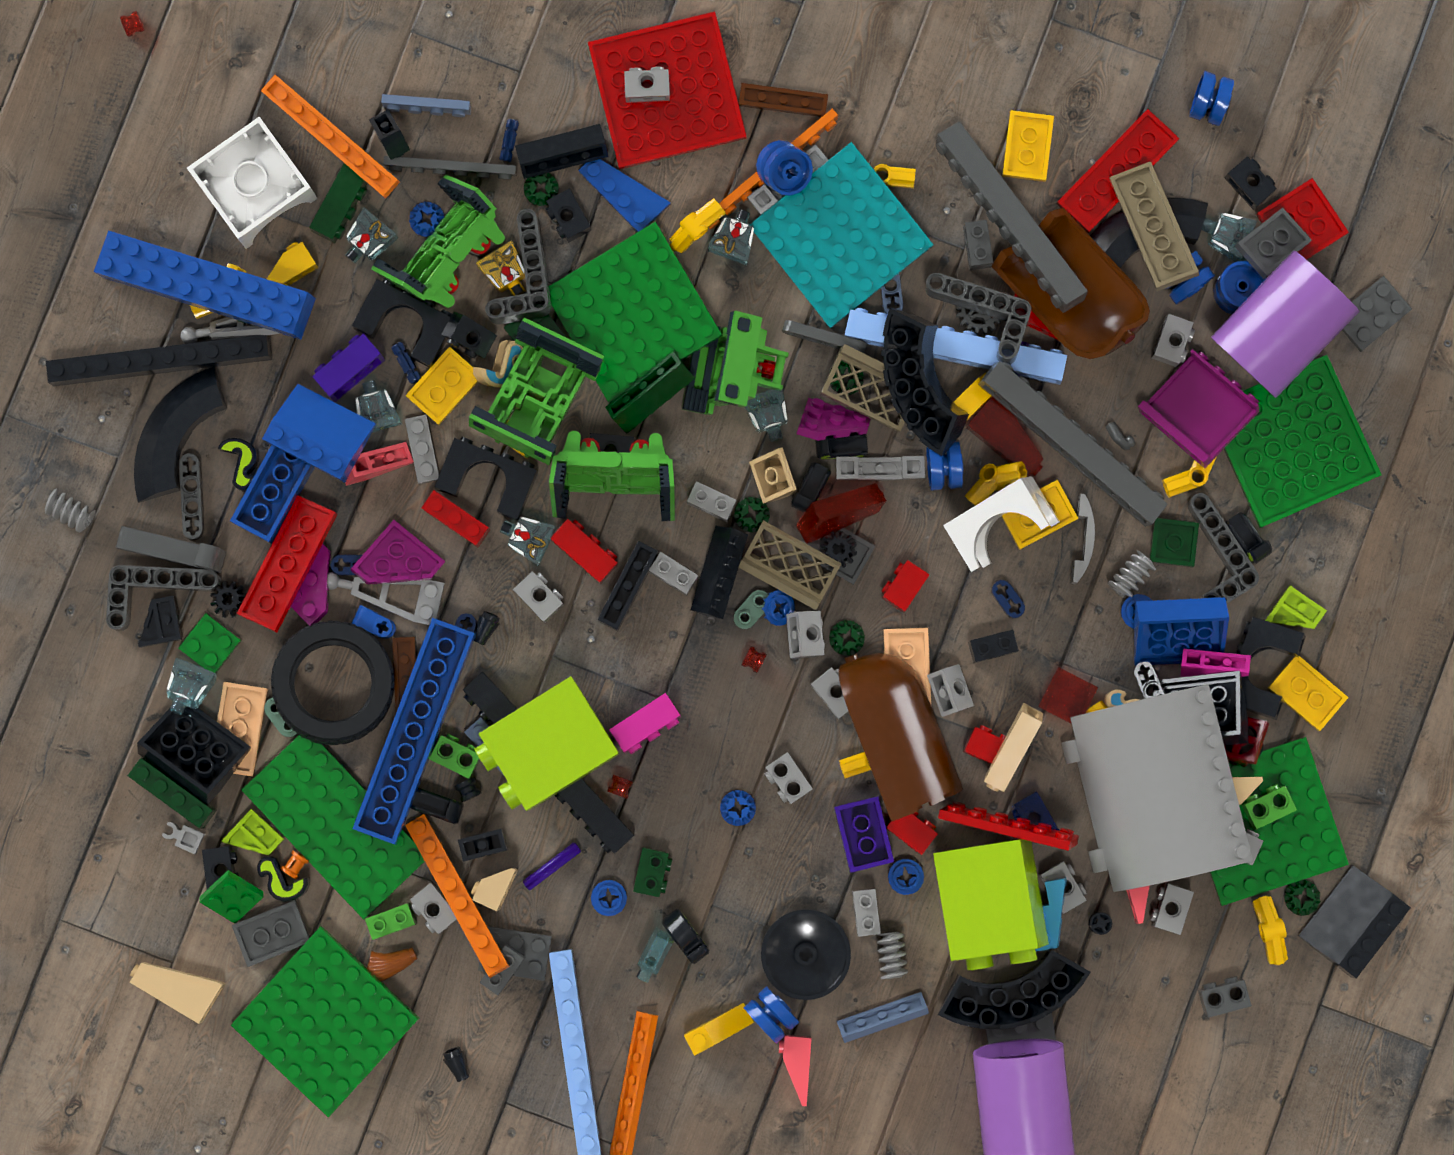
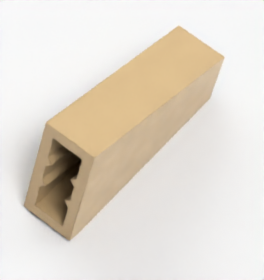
[984,703,1043,792]
[130,962,225,1024]

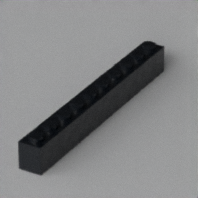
[46,335,272,387]
[463,672,635,854]

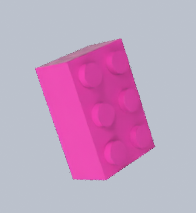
[609,693,681,754]

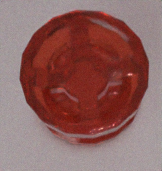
[120,10,145,37]
[741,646,767,673]
[607,775,634,799]

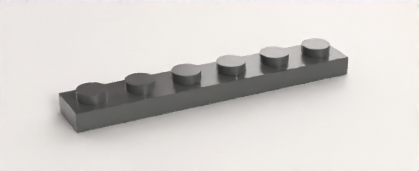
[383,156,517,180]

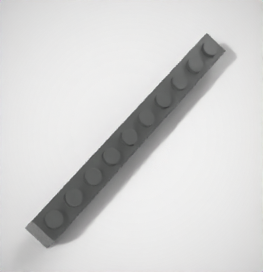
[936,122,1088,313]
[978,361,1168,527]

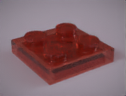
[1038,667,1098,724]

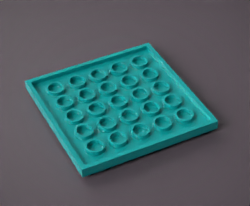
[749,142,934,328]

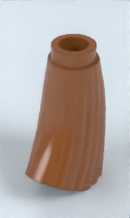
[367,947,418,982]

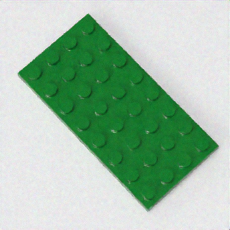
[242,735,425,920]

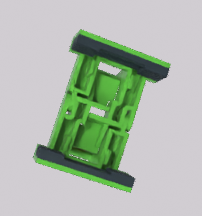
[371,175,505,308]
[681,311,789,415]
[469,317,604,465]
[549,431,675,522]

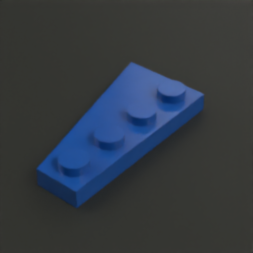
[578,159,671,232]

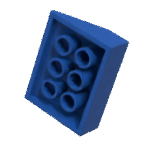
[262,384,376,483]
[1134,597,1229,666]

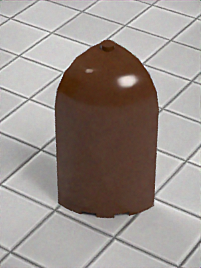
[991,208,1150,359]
[838,653,963,822]

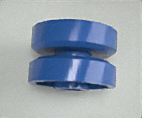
[1189,71,1234,126]
[756,140,813,196]
[1165,251,1215,305]
[1213,261,1267,314]
[926,440,963,491]
[743,986,799,1044]

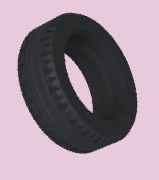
[271,621,394,745]

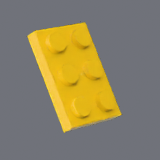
[1002,110,1054,182]
[405,346,478,425]
[1001,480,1079,550]
[1268,656,1349,732]

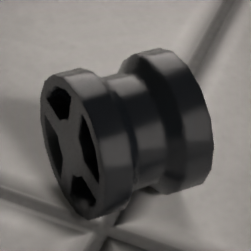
[454,777,482,803]
[1088,912,1113,935]

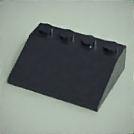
[1153,671,1249,746]
[137,702,251,805]
[1298,865,1411,979]

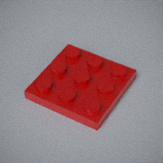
[1256,178,1349,260]

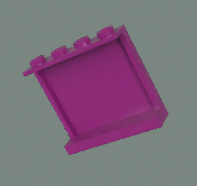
[1138,349,1259,469]

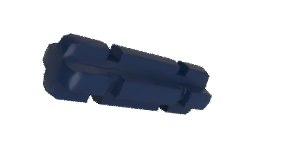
[500,119,519,162]
[391,342,421,384]

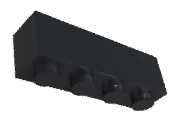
[515,124,609,179]
[690,525,748,619]
[597,541,659,631]

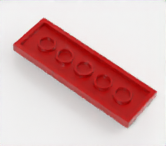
[1056,109,1180,233]
[237,495,338,633]
[938,802,1079,851]

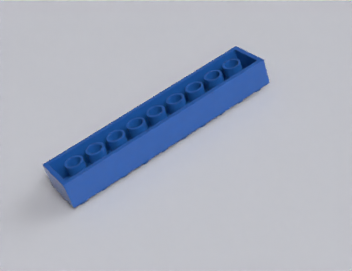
[94,230,316,340]
[352,618,476,845]

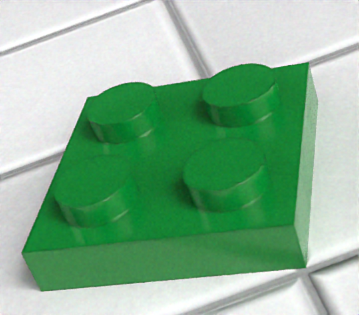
[178,613,242,676]
[199,870,264,924]

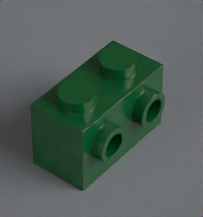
[633,848,672,897]

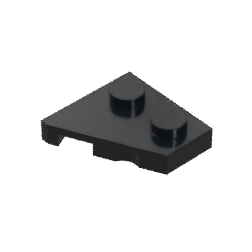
[138,596,182,648]

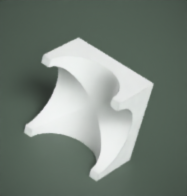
[187,117,318,249]
[943,476,1060,572]

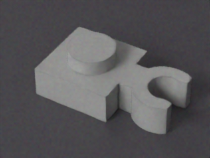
[162,822,205,854]

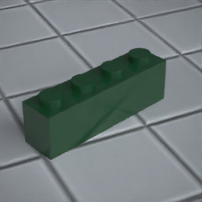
[309,163,368,243]
[605,351,695,434]
[127,758,217,828]

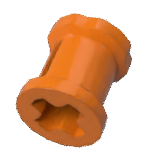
[280,850,309,880]

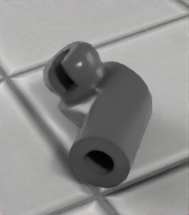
[1106,422,1135,450]

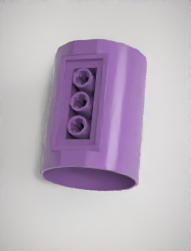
[1211,250,1360,398]
[973,1039,1075,1155]

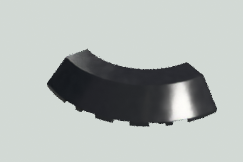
[1090,198,1208,269]
[881,308,969,456]
[134,367,227,503]
[938,949,1091,1029]

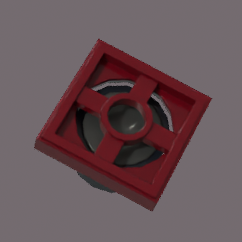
[1224,717,1269,767]

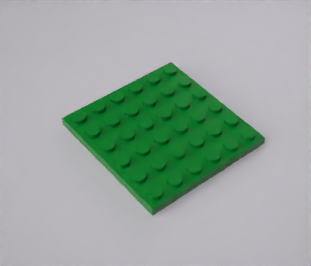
[549,222,723,403]
[1224,355,1382,528]
[1210,737,1349,906]
[231,926,420,1118]

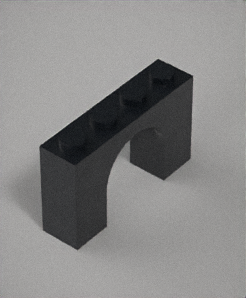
[352,279,452,368]
[435,436,538,521]
[1236,617,1306,720]

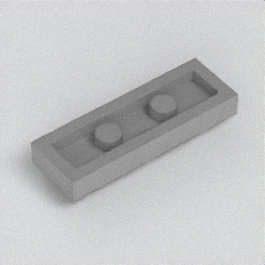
[405,415,439,484]

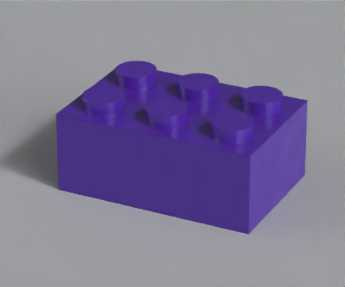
[312,333,385,402]
[834,796,894,873]

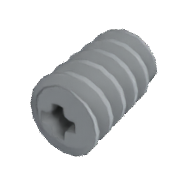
[45,488,96,533]
[1108,550,1156,598]
[876,932,908,979]

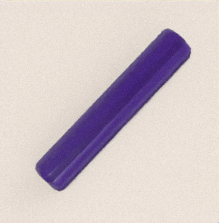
[523,843,581,890]

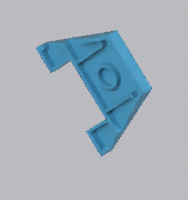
[1036,877,1067,951]

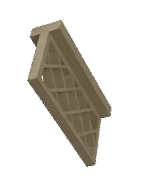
[820,344,905,432]
[739,520,842,610]

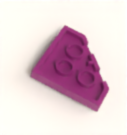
[797,398,871,441]
[351,520,445,585]
[291,544,331,626]

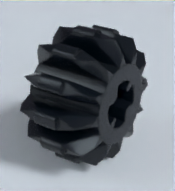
[819,531,857,569]
[210,581,247,618]

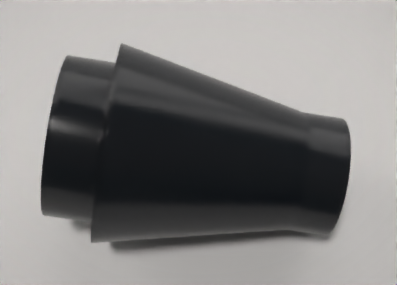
[474,611,500,645]
[443,1046,470,1082]

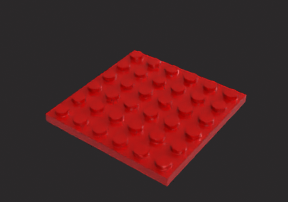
[588,11,747,170]

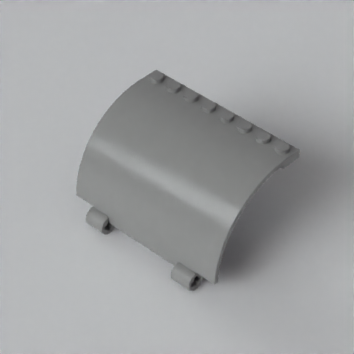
[1061,684,1253,892]

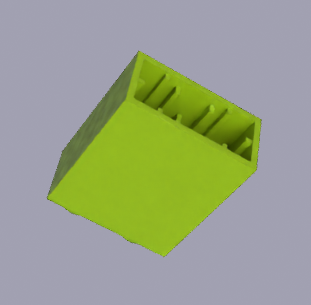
[474,676,620,811]
[933,839,1049,970]

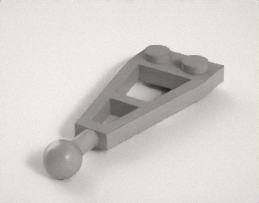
[180,317,280,344]
[327,572,445,625]

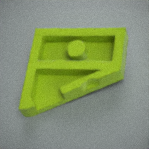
[1265,585,1327,629]
[222,809,285,856]

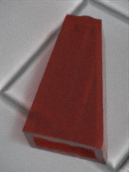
[966,397,1043,477]
[796,483,887,544]

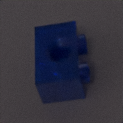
[1011,791,1059,844]

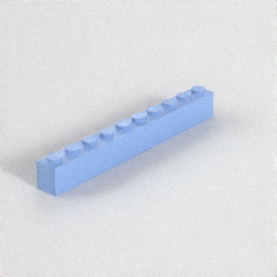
[845,308,1067,385]
[549,949,602,1155]

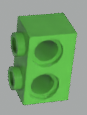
[429,734,480,779]
[1241,784,1297,829]
[365,903,417,940]

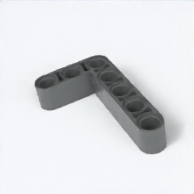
[485,209,552,325]
[925,273,1031,365]
[1188,493,1259,604]
[116,526,226,573]
[106,565,221,631]

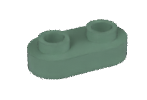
[734,590,769,629]
[264,697,297,737]

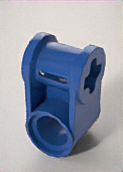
[352,605,396,639]

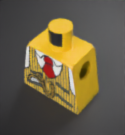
[476,241,526,296]

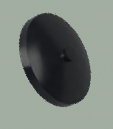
[761,909,851,1000]

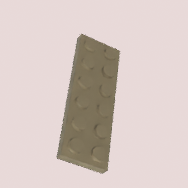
[1109,161,1199,291]

